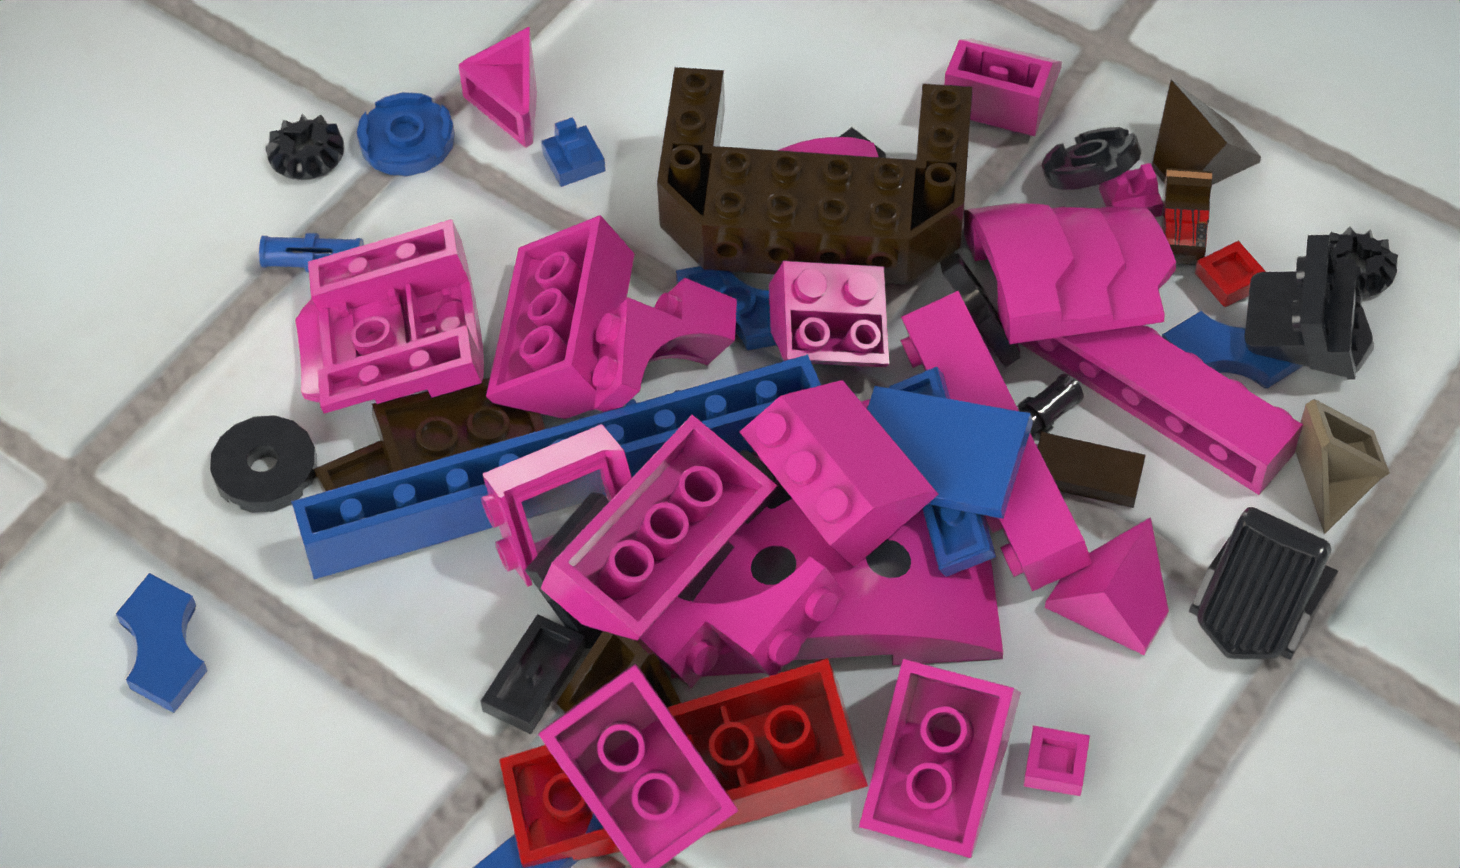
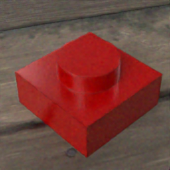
[1195,240,1266,308]

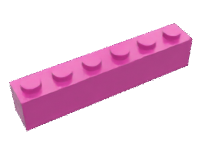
[900,291,1092,592]
[1019,325,1303,495]

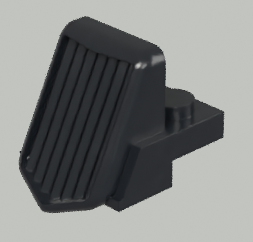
[1245,235,1374,380]
[1189,507,1338,660]

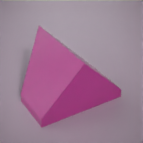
[458,26,537,148]
[1045,517,1169,655]

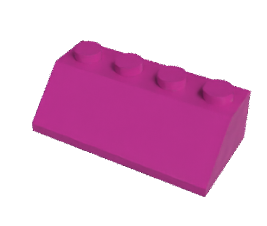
[486,215,635,419]
[540,415,777,641]

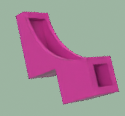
[592,278,737,412]
[640,556,845,688]

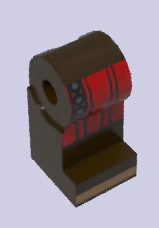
[1162,168,1212,265]

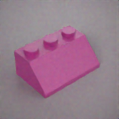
[740,380,938,567]

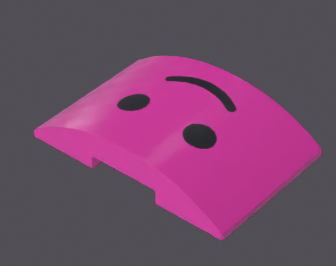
[671,456,1004,678]

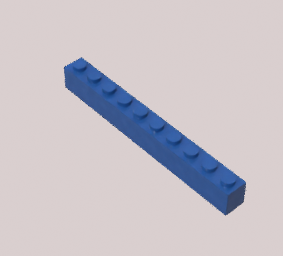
[291,354,821,579]

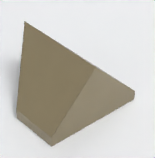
[1295,399,1390,534]

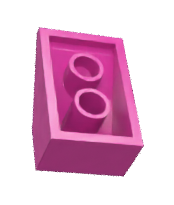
[859,659,1021,858]
[538,663,738,868]

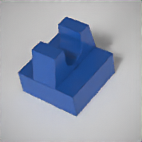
[541,117,606,187]

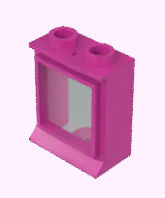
[481,424,632,587]

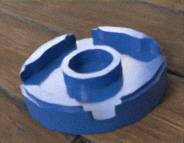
[357,92,455,176]

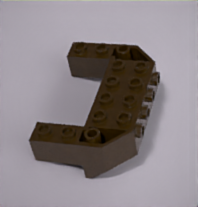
[657,67,972,284]

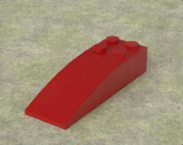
[499,658,868,868]

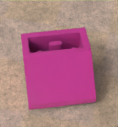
[944,39,1062,137]
[769,261,889,367]

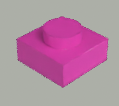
[1023,725,1090,796]

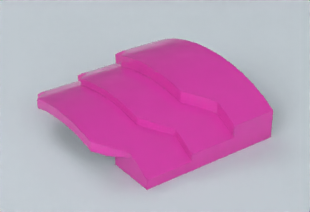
[963,203,1176,344]
[295,219,484,414]

